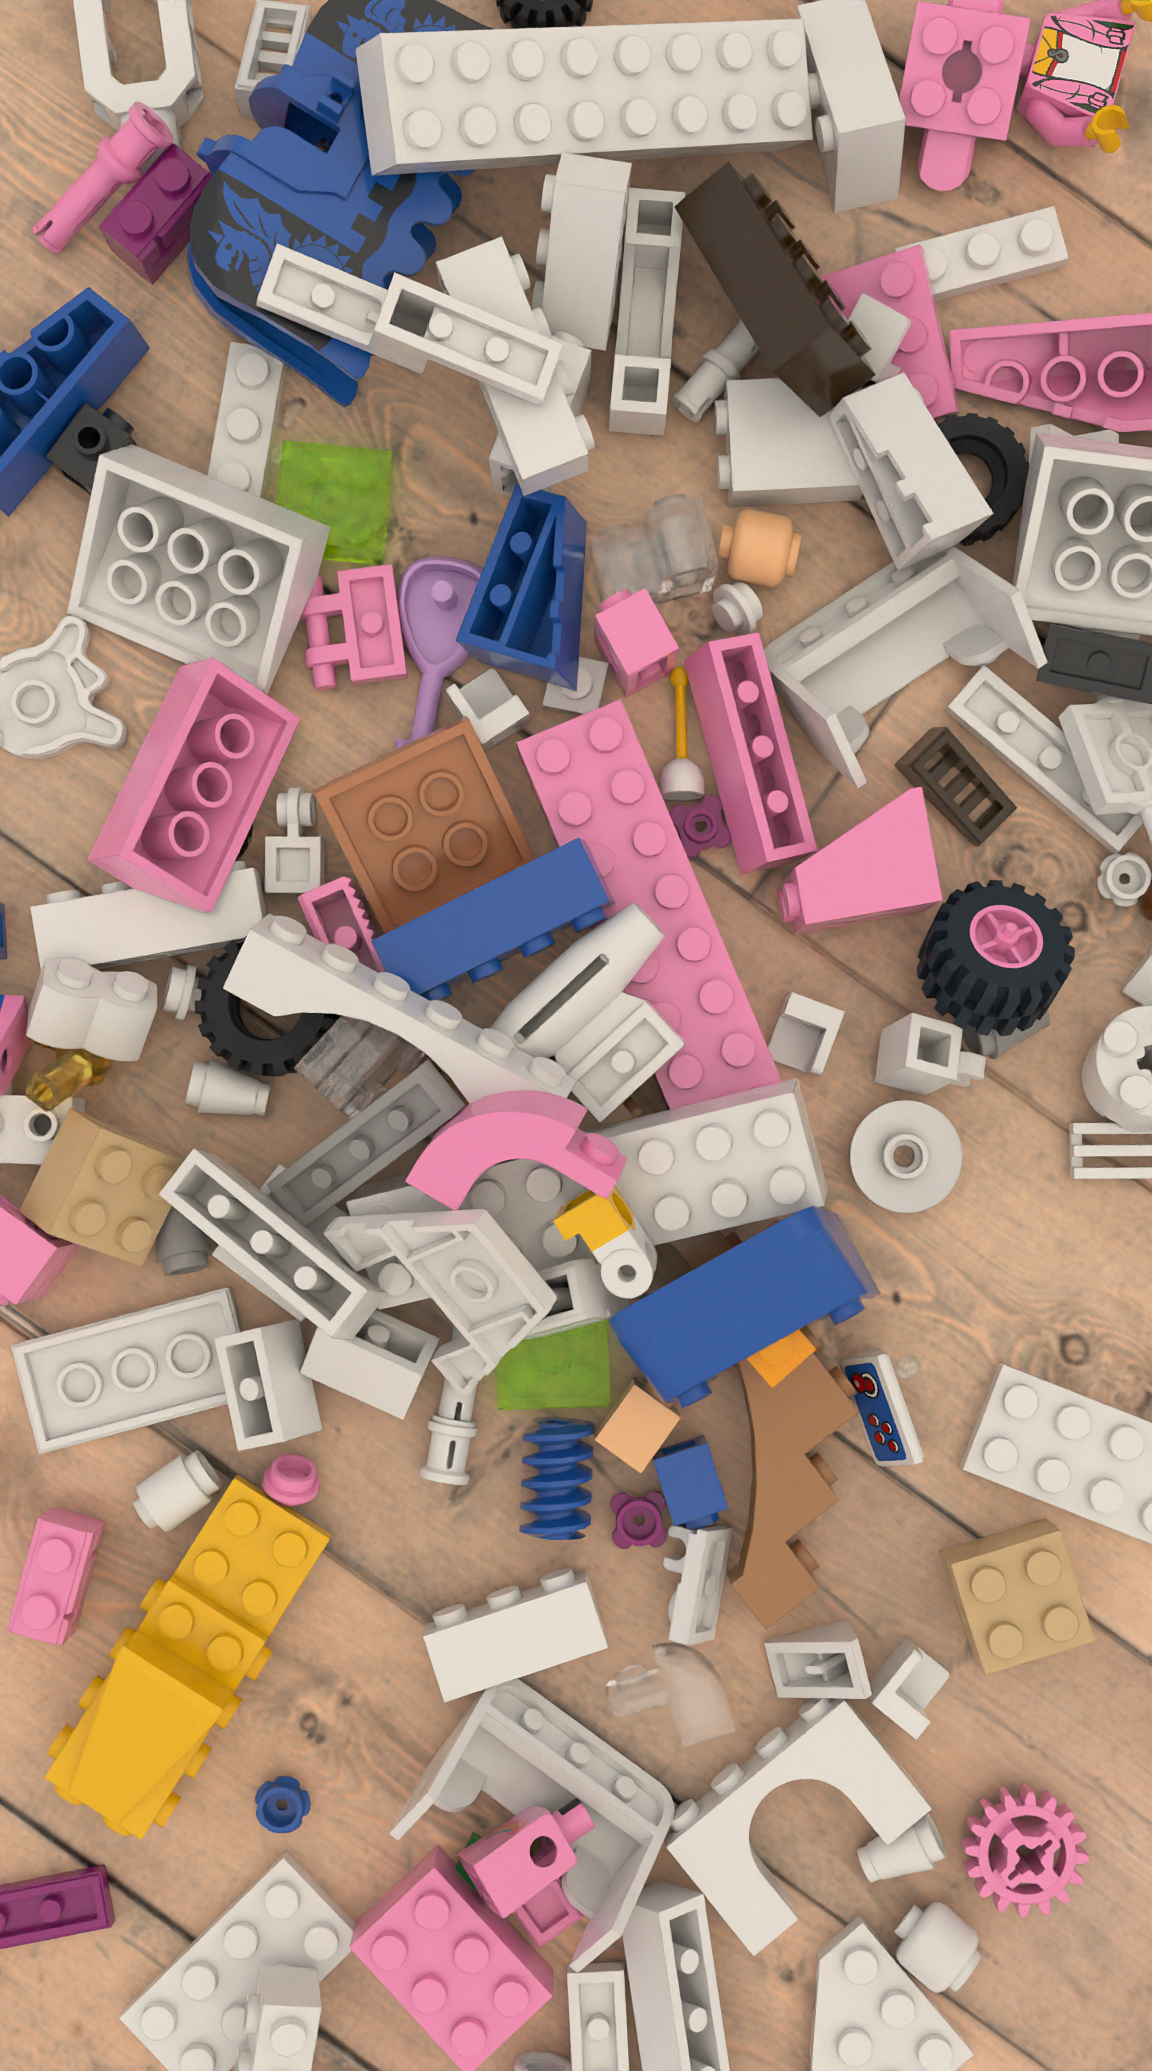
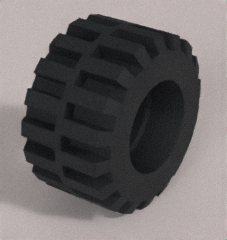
[195,935,344,1077]

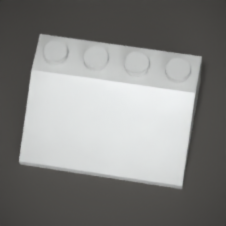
[1012,433,1152,636]
[67,444,330,694]

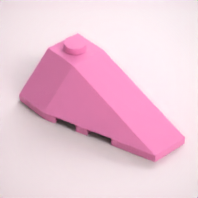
[949,313,1152,432]

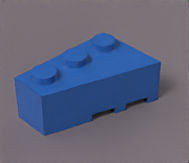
[455,484,587,691]

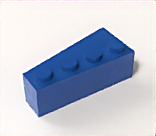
[0,287,150,517]
[371,838,615,1001]

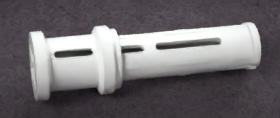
[419,1325,478,1485]

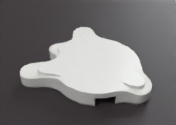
[0,615,128,760]

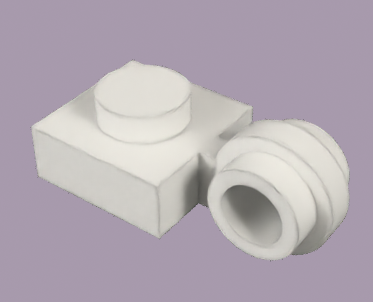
[265,787,325,894]

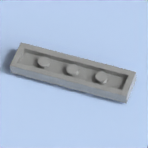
[267,1059,465,1227]

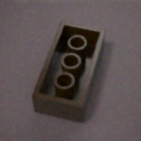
[674,161,876,418]

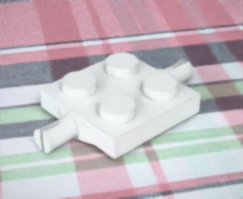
[1058,693,1152,845]

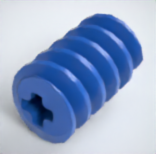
[519,1417,594,1540]

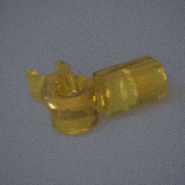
[24,1029,114,1112]

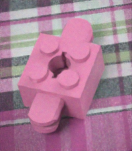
[899,0,1031,191]

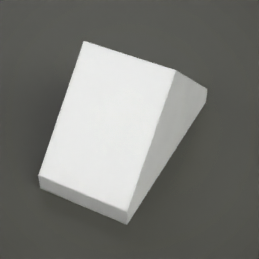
[764,1619,872,1699]

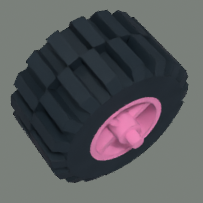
[917,880,1075,1036]

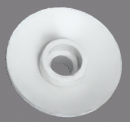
[849,1100,963,1213]

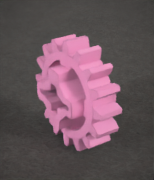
[961,1784,1089,1918]

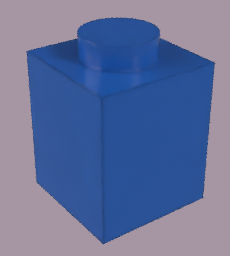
[653,1435,729,1529]

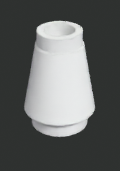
[185,1059,271,1116]
[857,1813,947,1883]

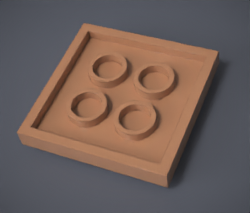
[313,716,535,934]

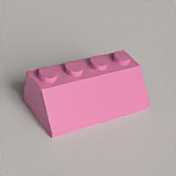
[87,657,301,913]

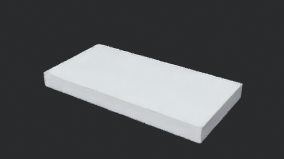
[11,1286,243,1454]

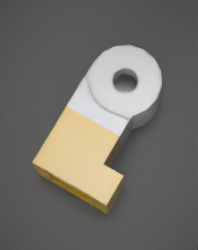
[553,1186,658,1299]

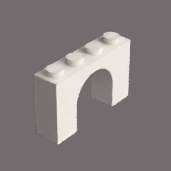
[665,1698,932,1956]

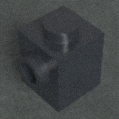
[45,403,137,496]

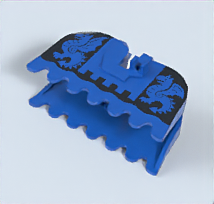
[187,0,493,408]

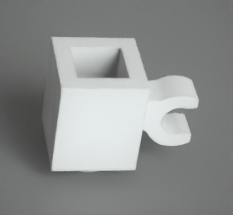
[875,1013,986,1096]

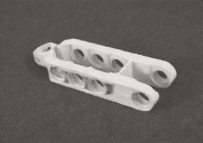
[73,0,205,177]

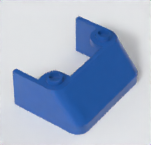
[608,1206,881,1409]

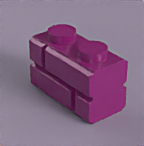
[99,143,212,285]

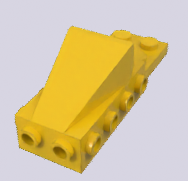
[44,1474,332,1840]

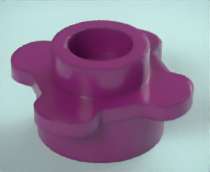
[670,795,731,858]
[610,1491,668,1549]

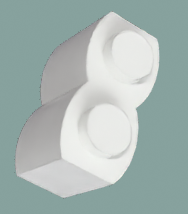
[26,958,157,1061]

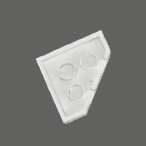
[809,1915,974,2071]

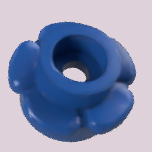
[255,1776,311,1833]

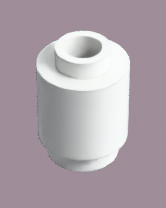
[133,1450,222,1532]

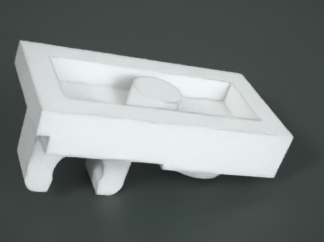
[663,1524,733,1646]

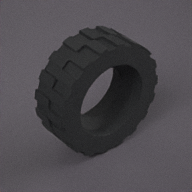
[936,413,1030,546]

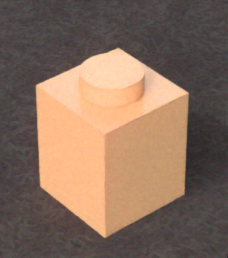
[594,1378,681,1473]

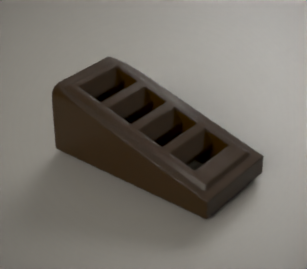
[895,727,1017,846]

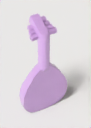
[395,556,483,749]

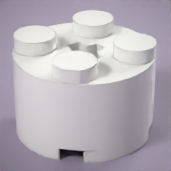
[1081,1006,1152,1132]

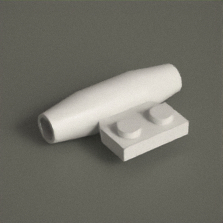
[490,902,686,1122]

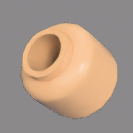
[717,508,802,588]

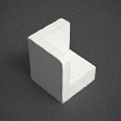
[848,293,911,383]
[445,669,530,753]
[767,992,845,1077]
[869,1636,949,1740]

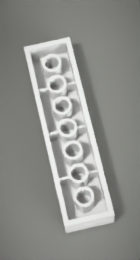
[356,19,813,176]
[346,1078,827,1310]

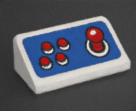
[841,1347,924,1467]

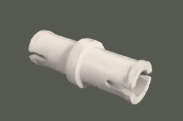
[671,318,759,423]

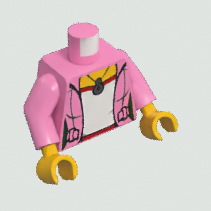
[1016,0,1152,153]

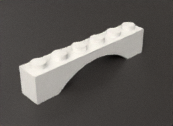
[223,913,576,1104]

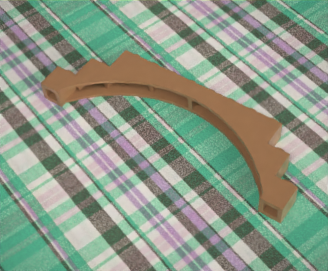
[350,1042,859,1630]

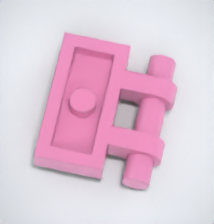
[300,564,408,691]

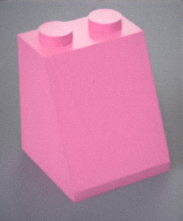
[777,787,943,934]

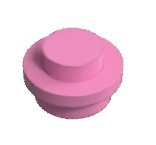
[262,1454,320,1506]

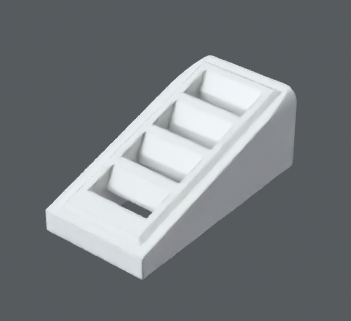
[235,0,311,120]

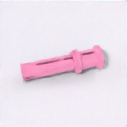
[32,102,174,254]

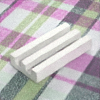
[1069,1123,1152,1179]

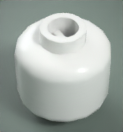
[894,1902,983,1993]

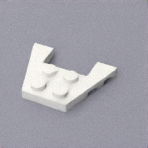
[323,1209,558,1397]

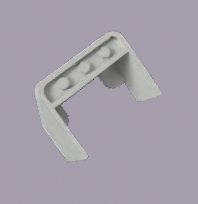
[764,547,1048,788]
[389,1679,675,1973]

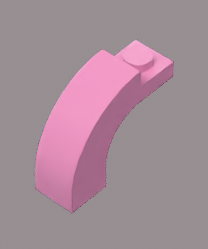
[405,1091,628,1210]

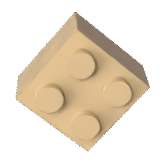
[19,1108,185,1267]
[939,1518,1095,1676]

